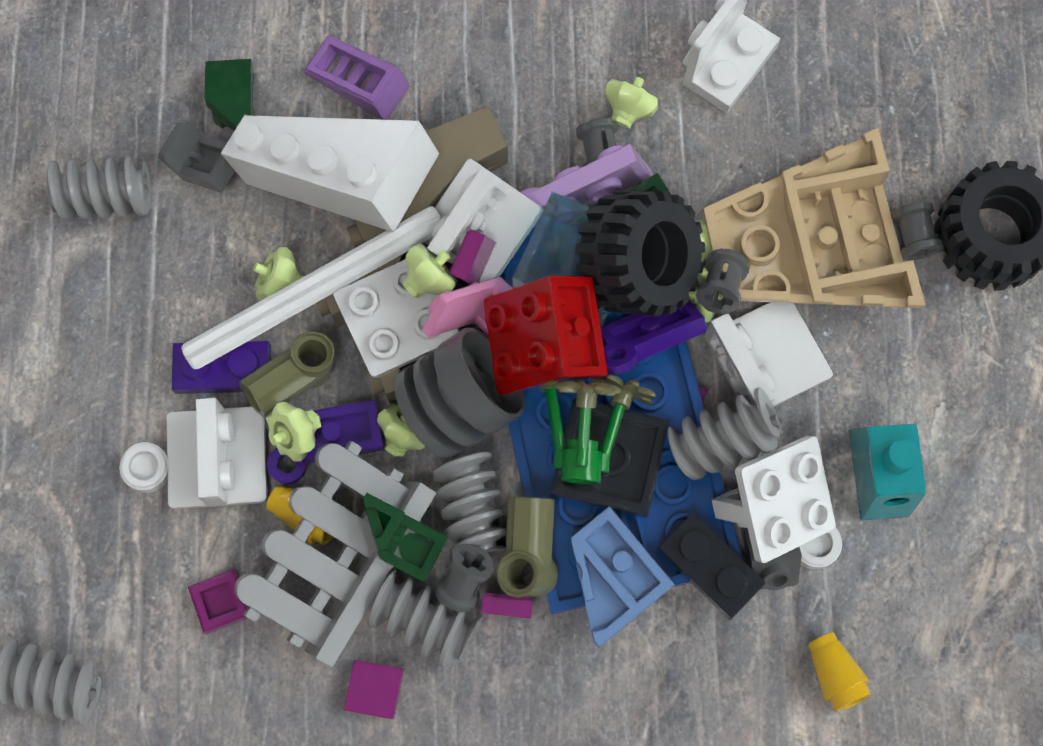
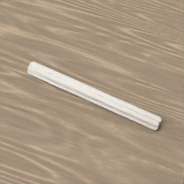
[181,206,442,369]

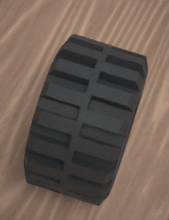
[934,160,1043,291]
[575,191,705,316]

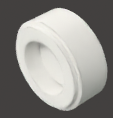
[119,442,168,493]
[799,527,842,569]

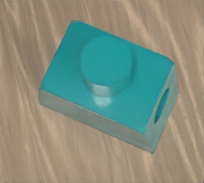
[849,423,926,521]

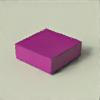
[450,229,496,284]
[188,569,248,635]
[481,593,533,619]
[344,660,404,720]

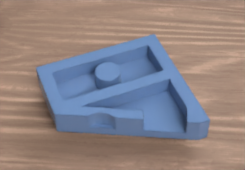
[570,506,675,648]

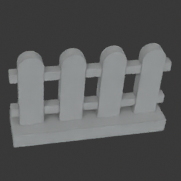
[234,441,436,668]

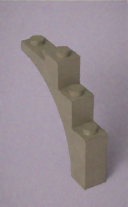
[317,106,508,404]

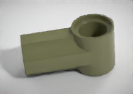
[239,331,334,418]
[497,497,558,597]

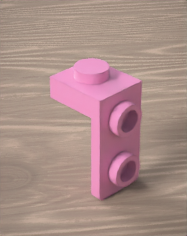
[422,277,513,338]

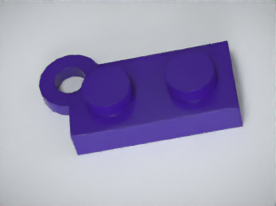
[601,301,707,374]
[171,341,271,394]
[267,400,385,484]

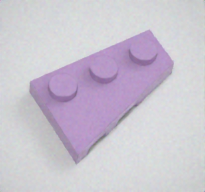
[520,144,654,227]

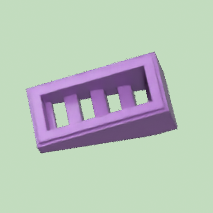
[304,35,409,120]

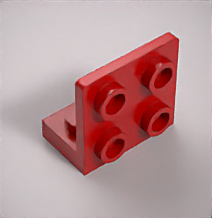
[484,276,608,395]

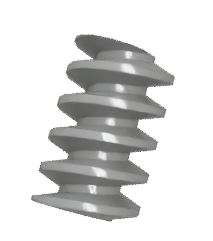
[47,157,152,219]
[668,387,781,480]
[433,452,507,557]
[368,568,483,669]
[0,639,102,725]

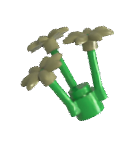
[540,374,656,484]

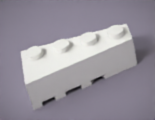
[220,115,439,232]

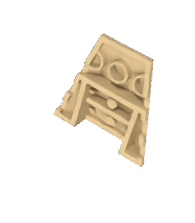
[703,128,926,308]

